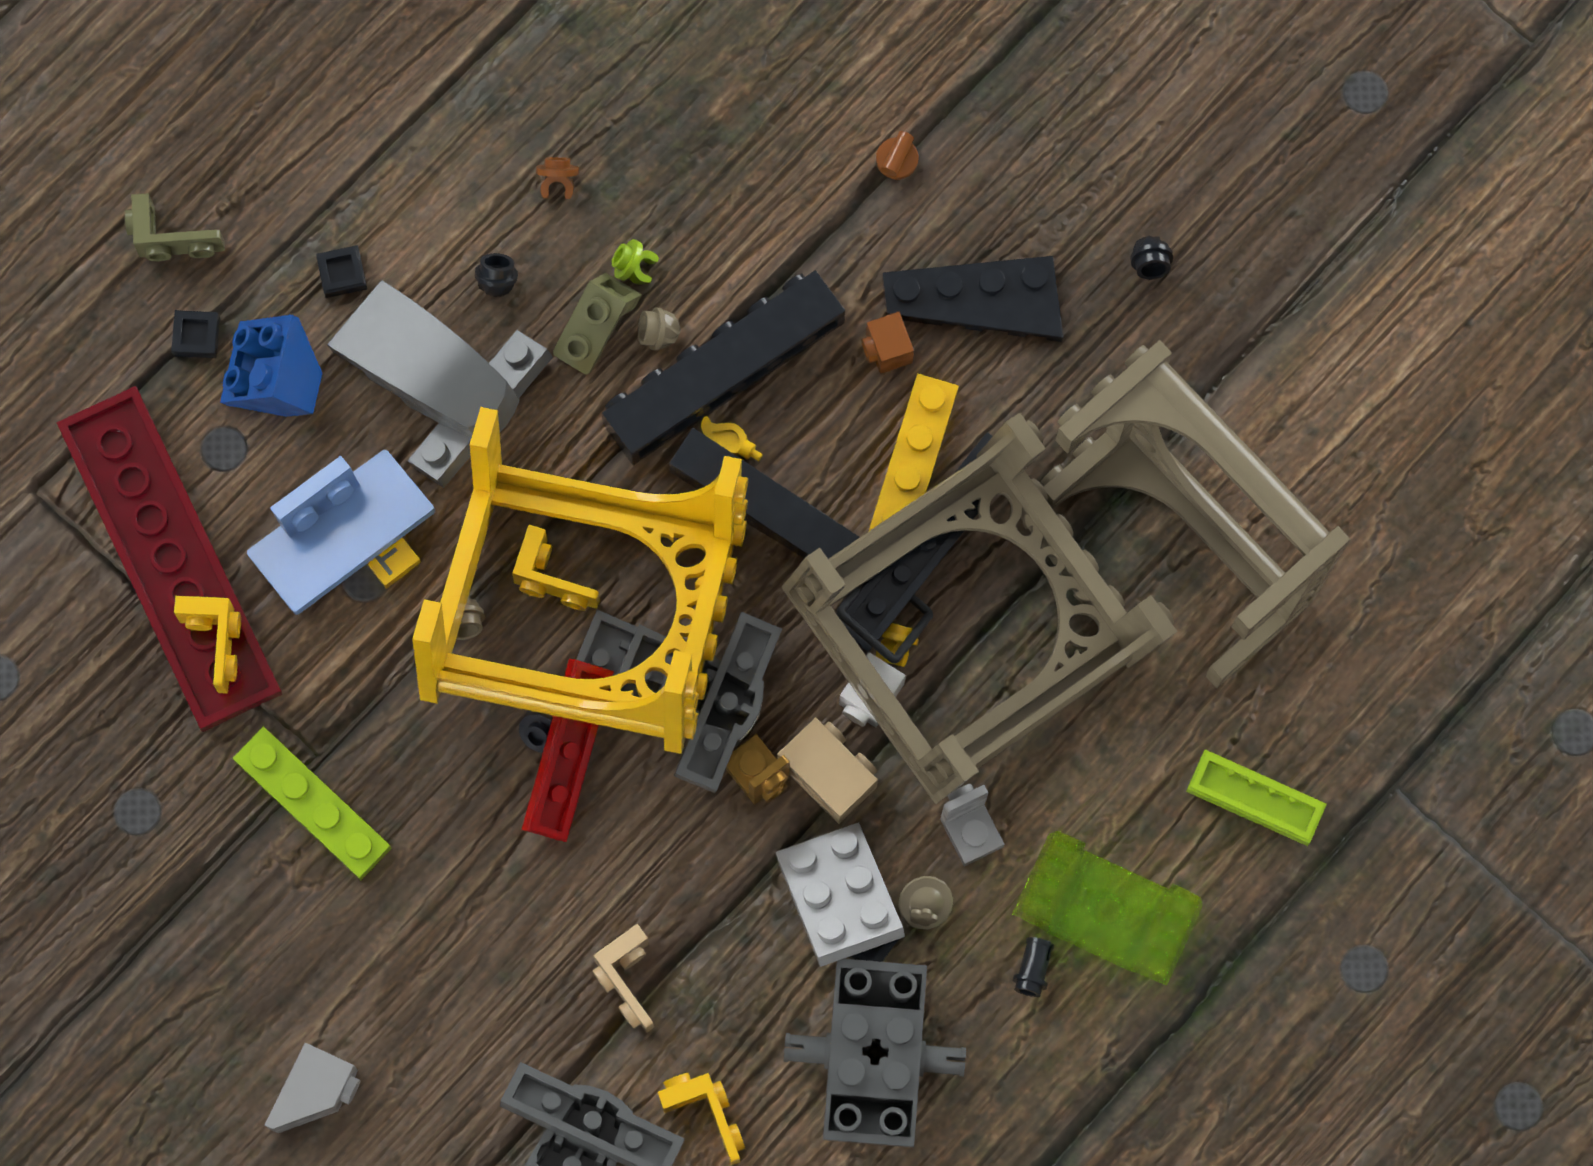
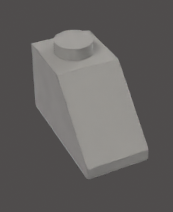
[265,1043,360,1133]

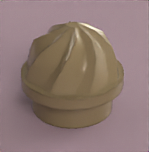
[638,307,681,351]
[456,597,485,640]

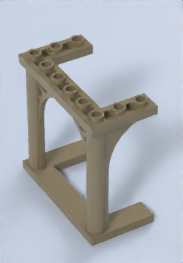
[1041,340,1351,688]
[781,413,1178,804]

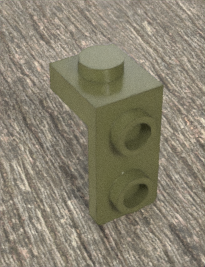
[125,193,225,261]

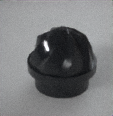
[1130,235,1173,280]
[475,253,518,297]

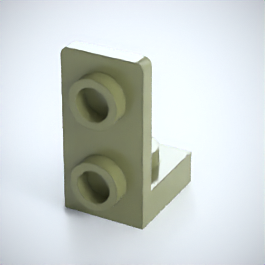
[553,273,642,375]

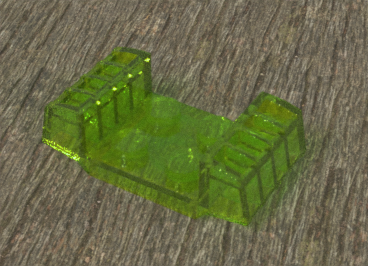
[1012,831,1203,986]

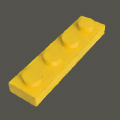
[868,373,959,532]

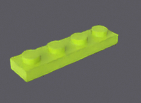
[233,726,392,880]

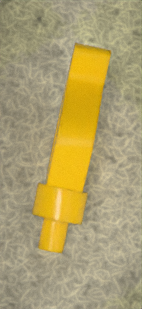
[701,416,763,461]

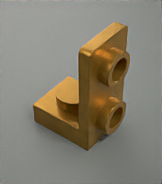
[726,734,790,805]

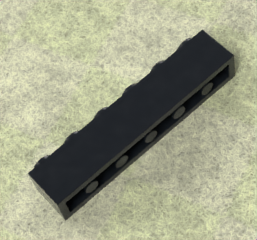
[602,270,846,465]

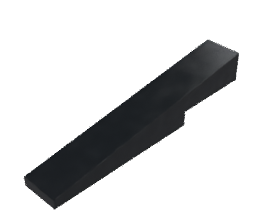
[669,428,860,559]

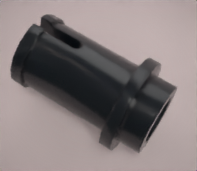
[1012,937,1054,997]

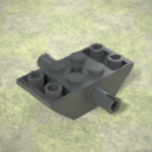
[784,959,966,1148]

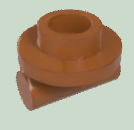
[876,131,919,180]

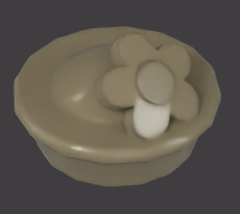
[898,876,953,930]

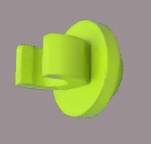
[612,239,659,285]

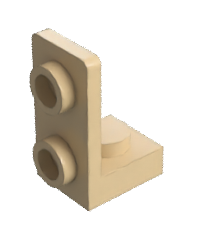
[592,924,654,1033]

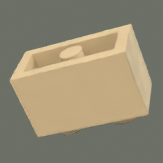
[777,717,878,824]

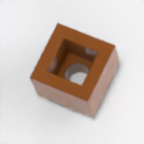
[861,311,914,374]

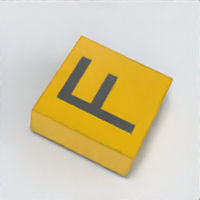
[367,537,421,589]

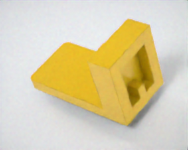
[512,525,600,611]
[174,596,241,693]

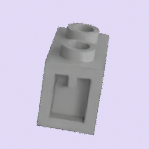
[940,784,1005,867]

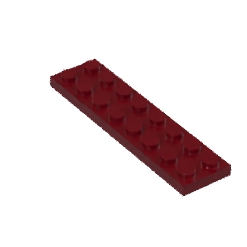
[56,386,283,732]

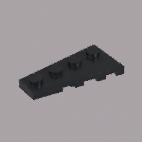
[882,256,1063,342]

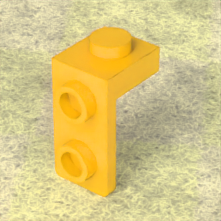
[658,1073,745,1165]

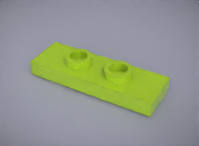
[1186,749,1327,846]

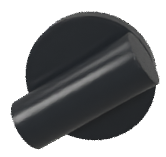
[519,710,553,753]

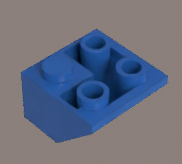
[220,315,322,417]

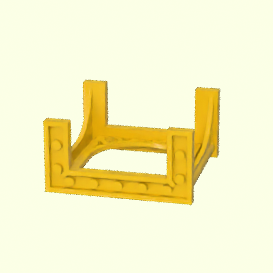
[412,407,748,754]

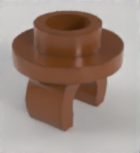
[536,157,579,199]

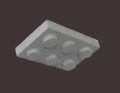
[776,822,905,967]

